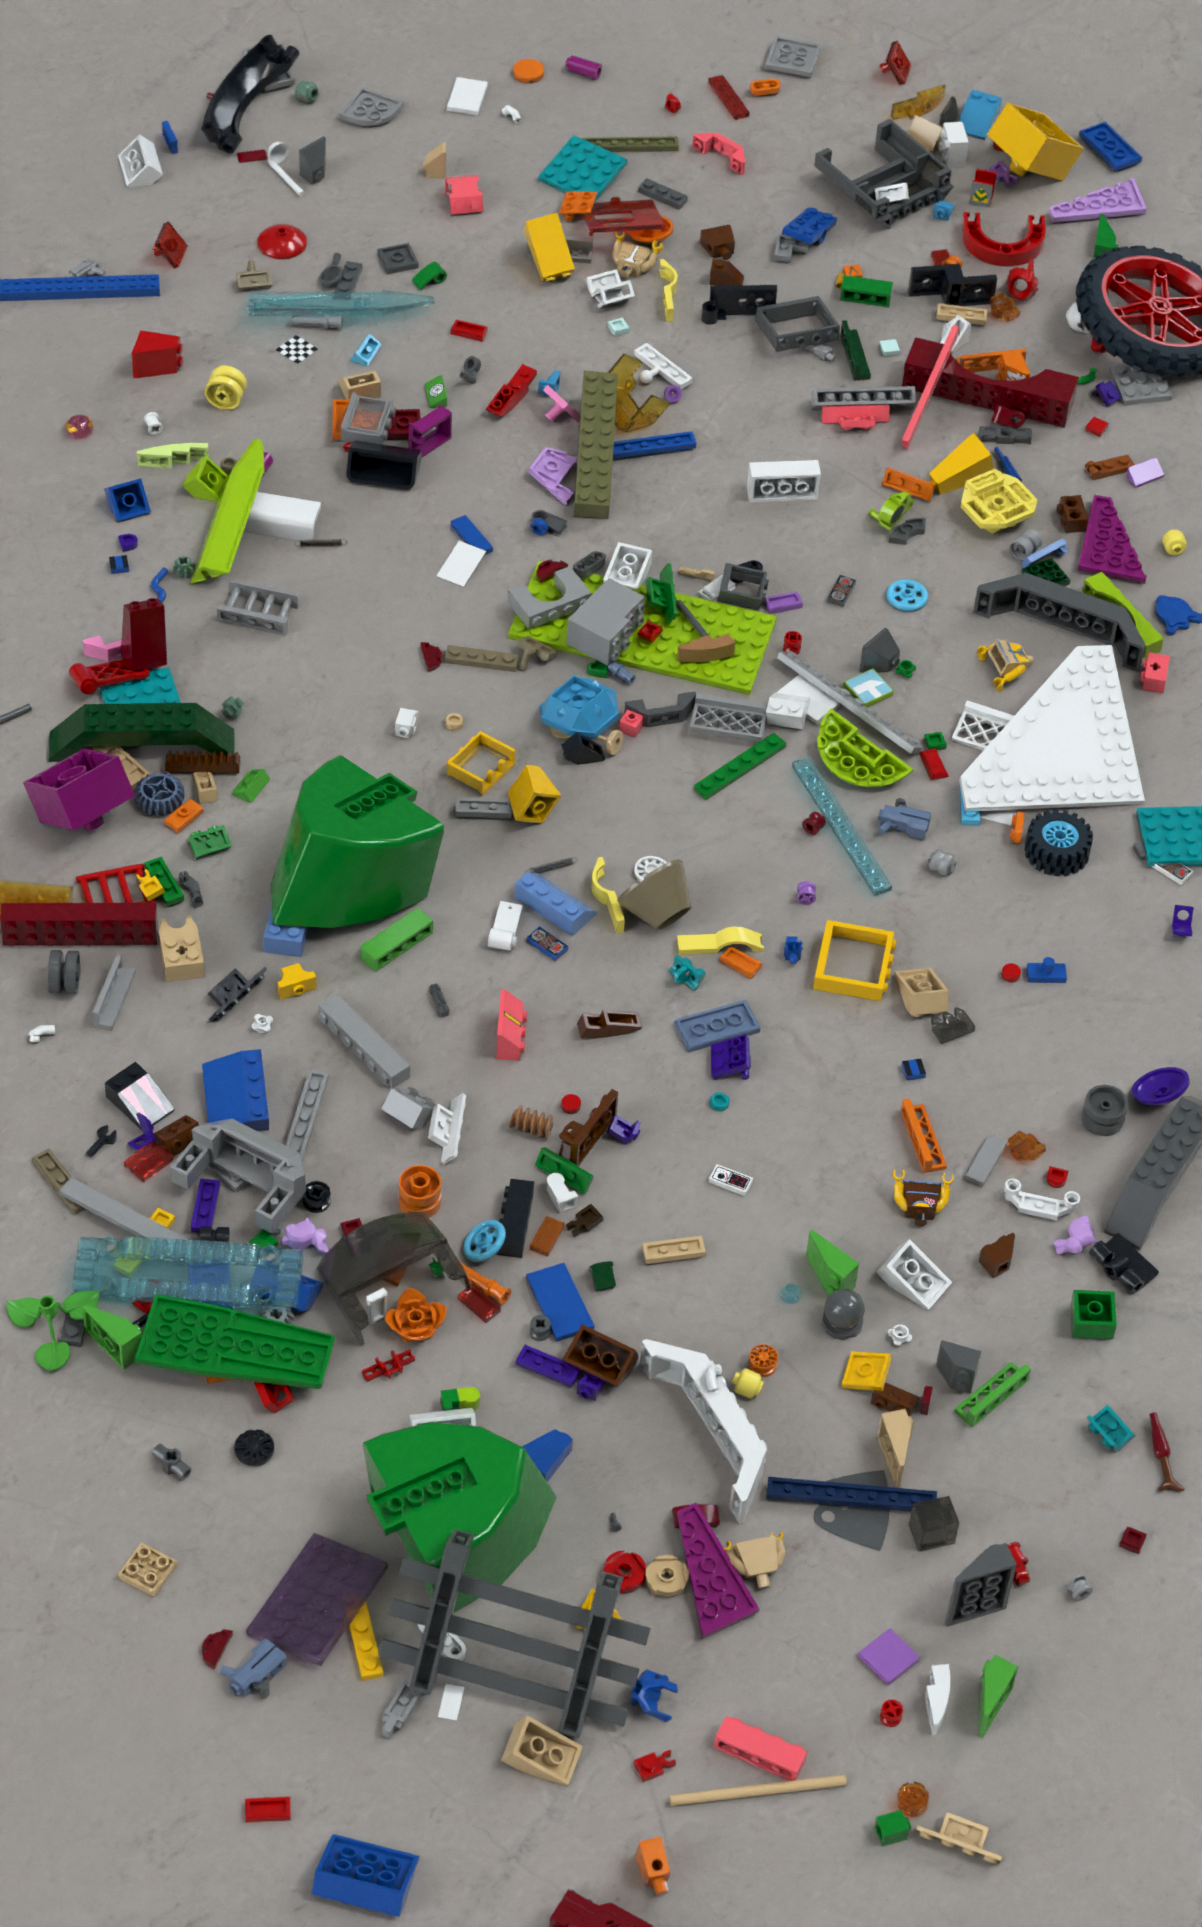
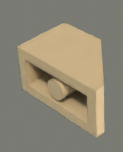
[423,142,446,178]

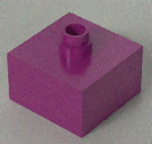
[23,748,135,831]

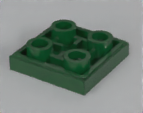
[1022,558,1071,586]

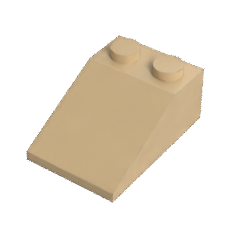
[895,968,949,1017]
[877,1409,913,1488]
[501,1715,583,1786]

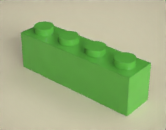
[360,908,433,972]

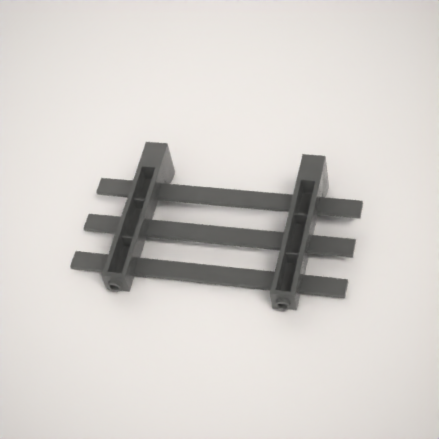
[378,1529,651,1738]

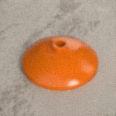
[624,214,674,244]

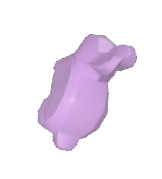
[1053,1216,1097,1255]
[281,1218,329,1255]

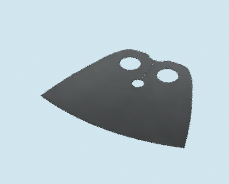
[814,1470,889,1551]

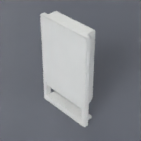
[697,575,736,602]

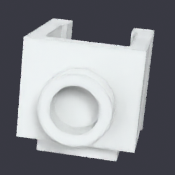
[395,708,418,738]

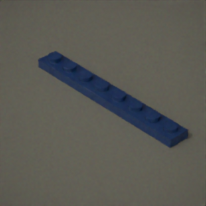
[767,1477,937,1514]

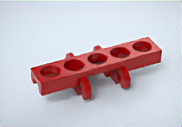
[362,1349,415,1382]

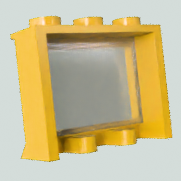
[446,731,516,796]

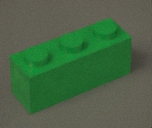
[840,275,893,307]

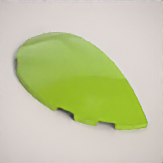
[817,709,914,787]

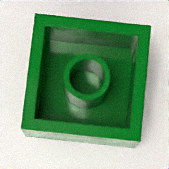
[1071,1290,1117,1339]

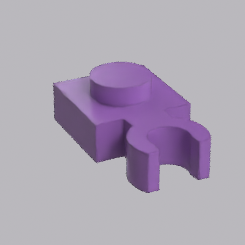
[989,161,1017,188]

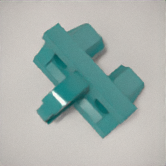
[669,955,706,991]

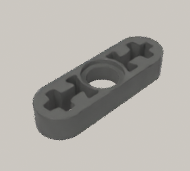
[573,551,606,578]

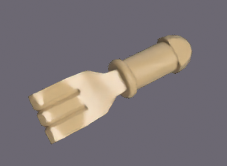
[678,566,715,582]

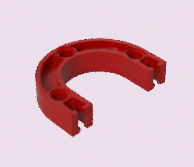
[962,212,1046,267]

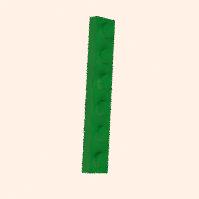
[693,732,786,800]

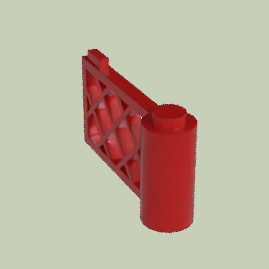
[69,659,150,695]

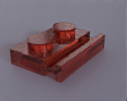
[124,1141,173,1183]

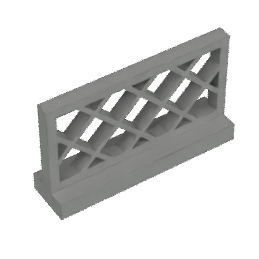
[689,693,768,741]

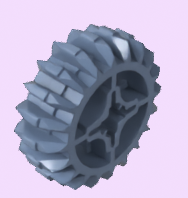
[134,771,185,817]

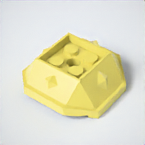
[960,469,1038,534]

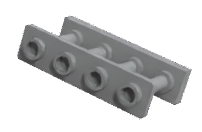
[217,580,299,636]

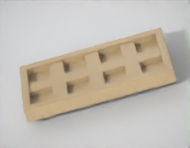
[76,746,151,789]

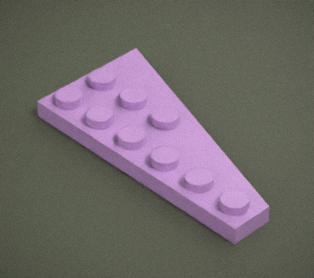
[1049,177,1147,223]

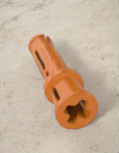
[453,1262,511,1305]

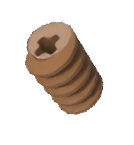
[509,1105,553,1140]

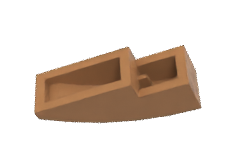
[677,634,735,662]

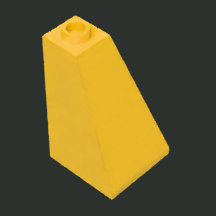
[929,433,994,495]

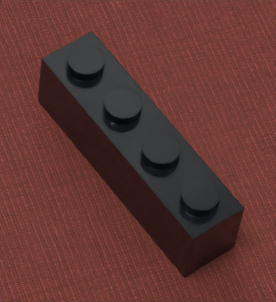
[496,1179,534,1258]

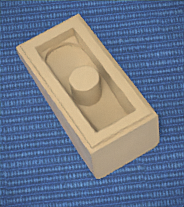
[193,772,218,803]

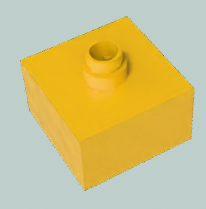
[987,102,1084,181]

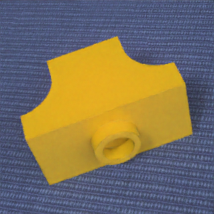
[277,963,317,1000]

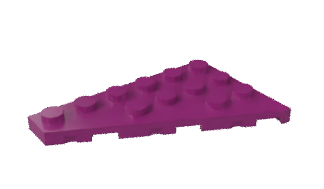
[1078,495,1147,583]

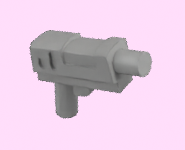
[65,258,106,277]
[805,343,836,362]

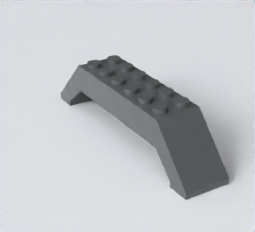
[973,573,1145,672]
[1104,1096,1202,1250]

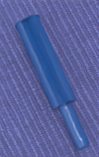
[994,447,1022,482]

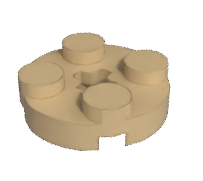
[645,1555,689,1597]

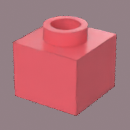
[619,710,644,737]

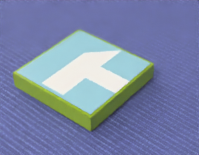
[843,668,894,707]

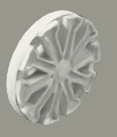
[634,856,667,882]

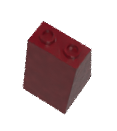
[121,598,167,671]

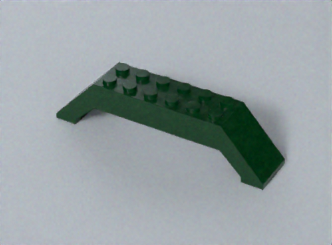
[49,703,234,762]

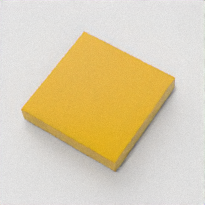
[842,1351,892,1391]

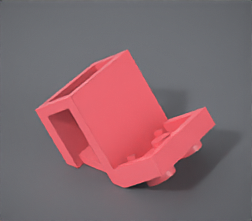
[444,174,484,214]

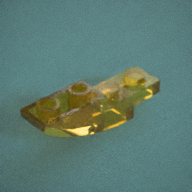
[891,85,946,120]

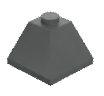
[299,136,326,185]
[859,627,900,673]

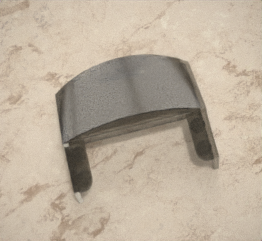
[316,1212,471,1346]

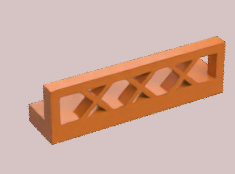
[956,349,1026,373]
[900,1098,947,1173]

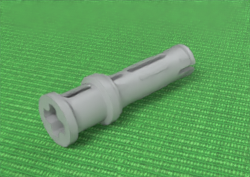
[291,314,343,330]

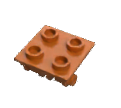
[559,191,597,221]

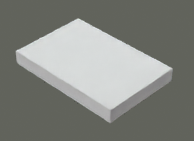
[447,77,488,116]
[776,674,841,725]

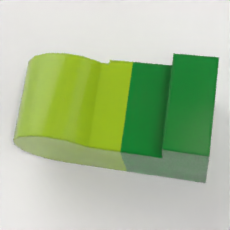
[440,1387,480,1411]

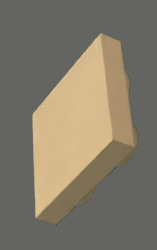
[117,1542,178,1597]

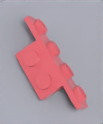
[822,404,890,430]

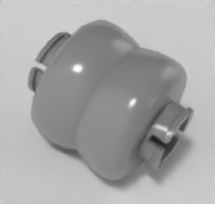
[928,849,957,876]

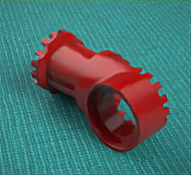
[1007,1542,1030,1586]

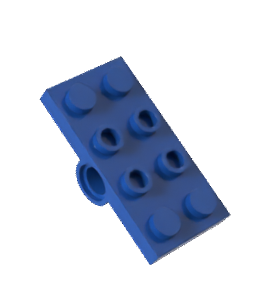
[782,207,837,245]

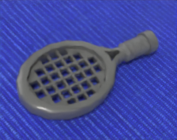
[319,253,344,287]

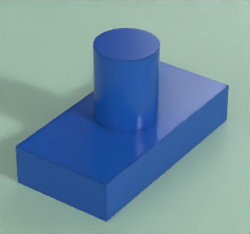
[1026,957,1067,983]

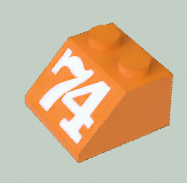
[996,351,1030,381]

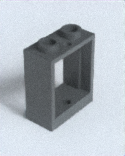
[717,563,769,610]

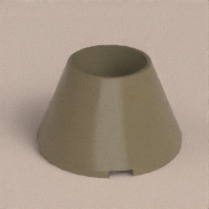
[617,859,692,930]

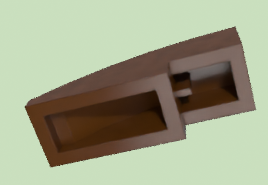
[577,1010,642,1038]

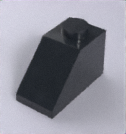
[561,732,605,765]

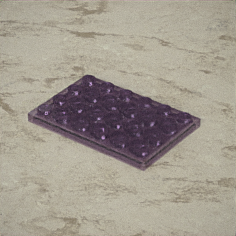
[246,1533,388,1666]

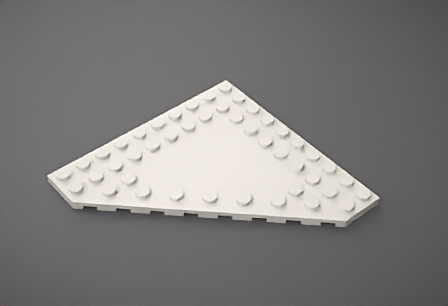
[959,645,1145,812]

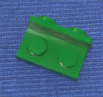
[187,825,232,859]

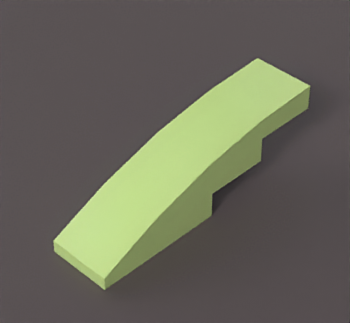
[137,443,209,468]

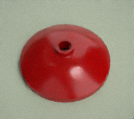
[258,224,307,259]

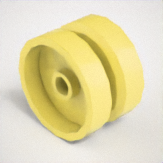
[204,365,247,410]

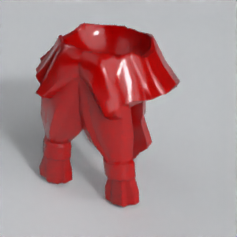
[1006,258,1038,301]

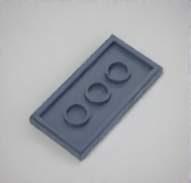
[674,1000,761,1053]

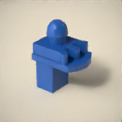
[784,936,803,964]

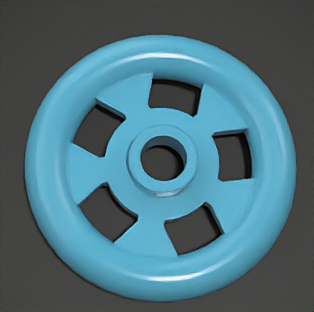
[886,579,928,611]
[463,1220,506,1262]

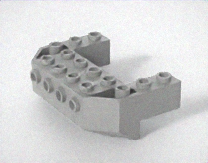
[170,1119,306,1234]

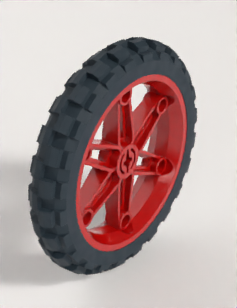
[1075,245,1202,377]

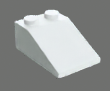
[603,542,652,590]
[876,1239,952,1310]

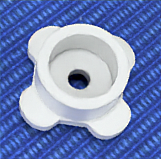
[252,1014,273,1033]
[888,1324,912,1346]

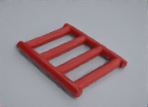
[76,863,155,903]

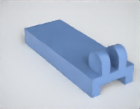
[1021,538,1068,568]

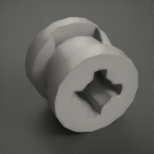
[1066,1574,1093,1601]

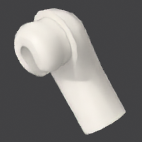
[502,105,522,124]
[28,1025,55,1042]
[706,1364,722,1391]

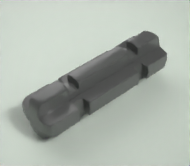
[429,983,450,1017]

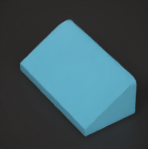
[350,334,382,366]

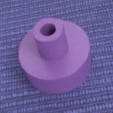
[664,384,682,402]

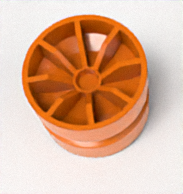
[399,1165,441,1219]

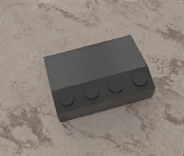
[945,1543,1017,1627]

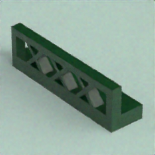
[840,320,871,381]

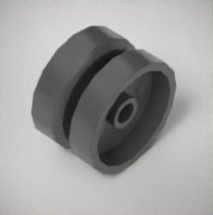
[48,950,81,993]
[1082,1084,1128,1136]

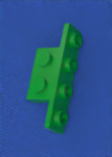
[646,563,678,625]

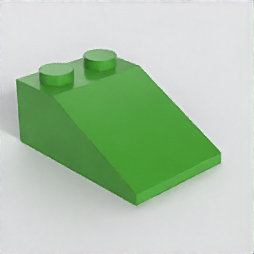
[806,1230,859,1295]
[82,1305,142,1369]
[979,1654,1018,1738]

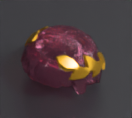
[65,414,93,438]

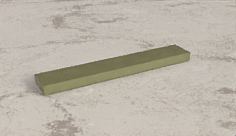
[582,136,679,152]

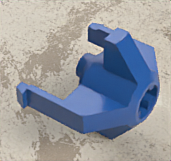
[630,1669,678,1722]

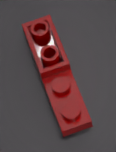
[486,364,537,417]

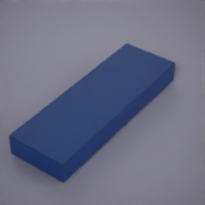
[451,515,493,555]

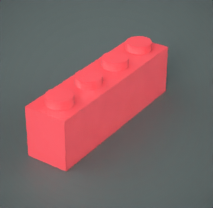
[714,1716,807,1781]

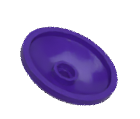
[1132,1067,1190,1106]

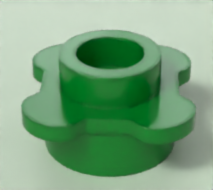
[895,660,916,678]
[428,1257,446,1278]

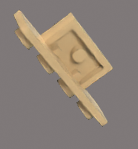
[916,1812,1004,1864]

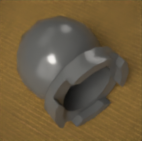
[822,1288,865,1340]

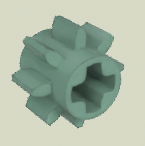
[173,556,195,578]
[221,696,244,719]

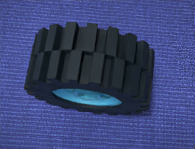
[1025,809,1093,876]

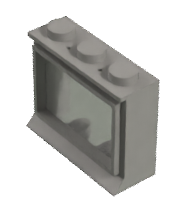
[341,392,396,444]

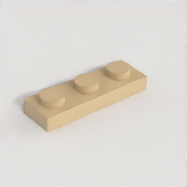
[936,303,988,325]
[642,1235,706,1264]

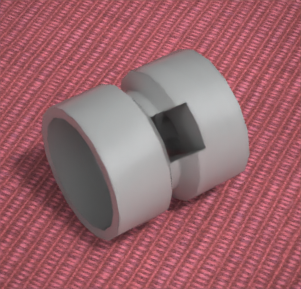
[1010,529,1042,561]

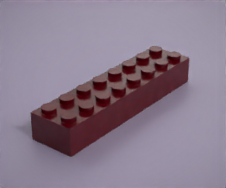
[0,902,158,946]

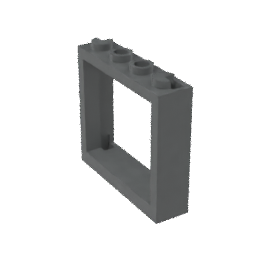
[756,296,840,352]

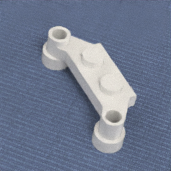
[1004,1178,1080,1221]

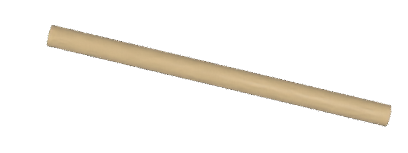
[669,1775,847,1806]

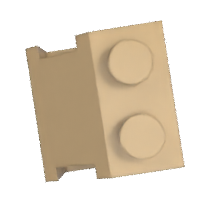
[908,115,943,154]

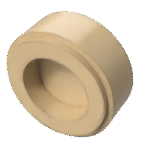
[445,713,464,731]

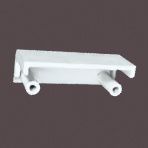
[244,492,321,542]

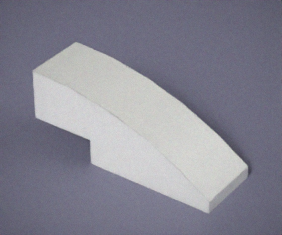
[924,1664,950,1735]

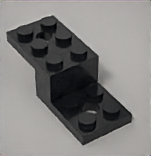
[908,264,997,306]

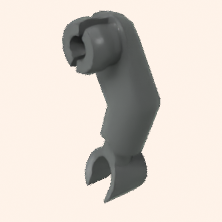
[179,871,204,908]

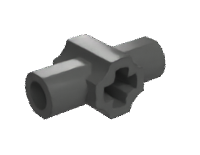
[152,1443,191,1480]

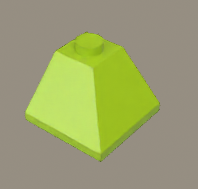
[182,455,228,502]

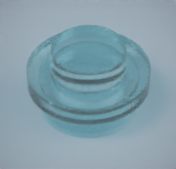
[781,1284,801,1303]

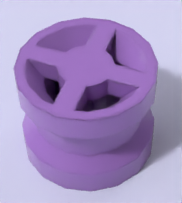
[797,881,816,905]

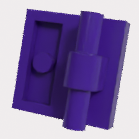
[711,1034,751,1080]

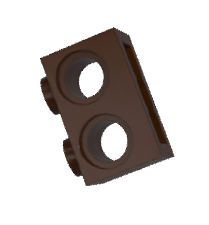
[1057,495,1088,533]

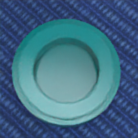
[709,1092,730,1111]

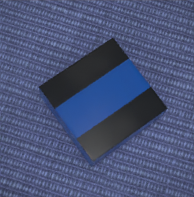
[109,555,129,574]
[902,1058,926,1080]

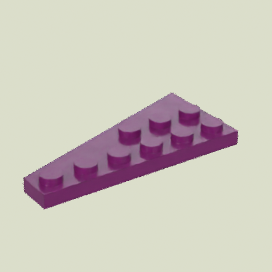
[677,1503,759,1639]

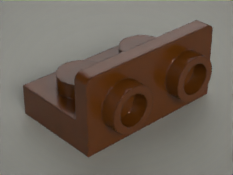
[154,1115,199,1157]
[871,1382,919,1417]

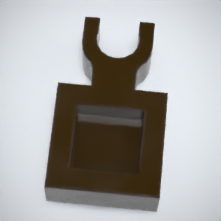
[566,1204,604,1238]

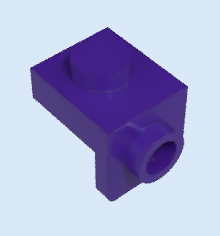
[1092,380,1121,407]
[606,1114,641,1144]
[576,1372,605,1401]

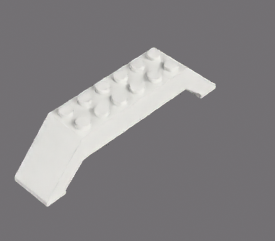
[640,1339,767,1524]

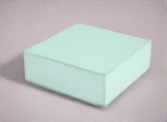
[607,317,630,336]
[879,339,900,356]

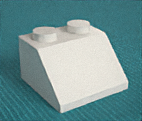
[766,693,810,729]

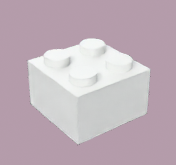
[938,122,969,168]

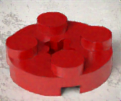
[603,1551,646,1594]

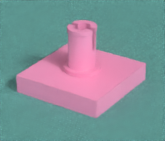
[543,385,580,422]

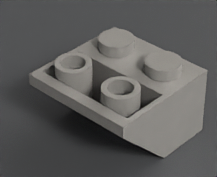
[381,1086,435,1129]

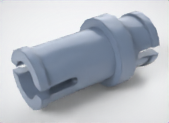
[608,661,636,685]

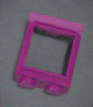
[409,405,452,458]

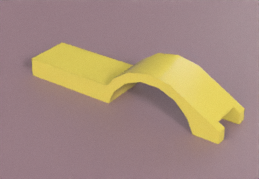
[659,259,678,322]
[591,857,625,933]
[677,926,764,955]

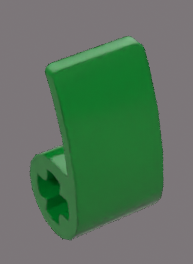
[412,262,447,290]

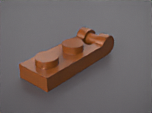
[1085,454,1135,480]

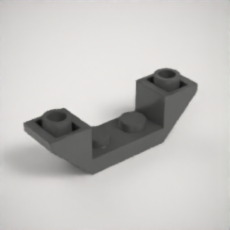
[624,691,696,727]

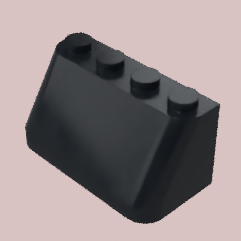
[346,441,423,490]

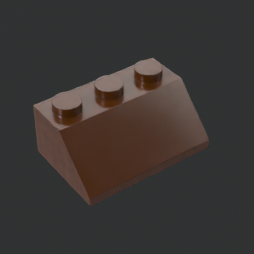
[562,1324,639,1387]

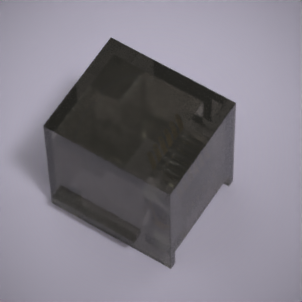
[909,1496,959,1552]

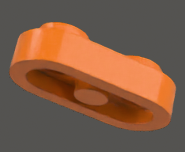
[750,79,781,96]
[1010,811,1025,844]

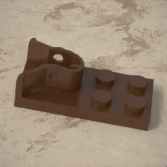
[559,1089,619,1167]

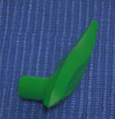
[1077,368,1097,384]

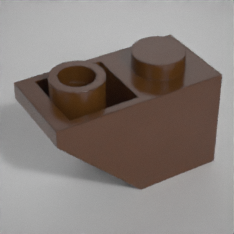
[979,1232,1015,1278]

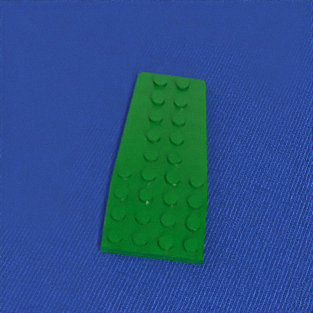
[135,1294,335,1389]

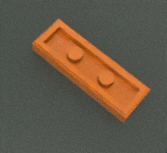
[882,467,936,501]

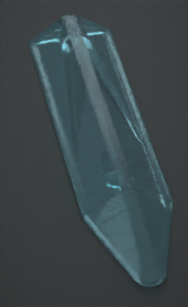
[247,290,434,316]

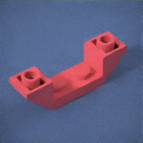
[692,133,745,175]

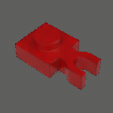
[634,1750,676,1782]

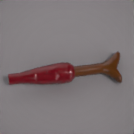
[1149,1412,1185,1492]

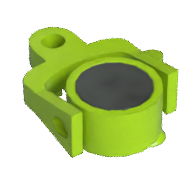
[868,491,914,531]

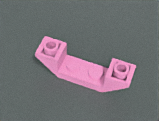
[83,635,122,662]

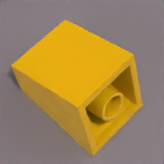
[508,765,562,823]

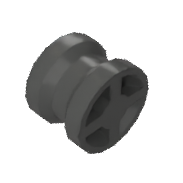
[530,1315,551,1341]

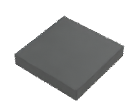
[377,243,419,274]

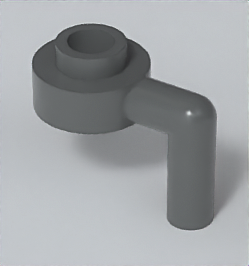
[460,356,481,384]

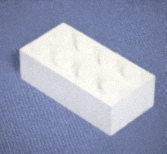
[747,460,821,502]

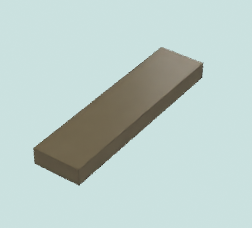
[32,1148,85,1215]

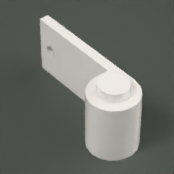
[488,901,523,951]

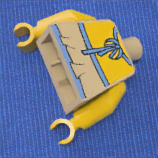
[977,639,1033,691]

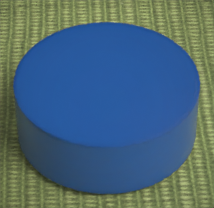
[531,518,549,535]

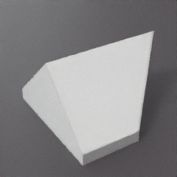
[940,315,971,352]

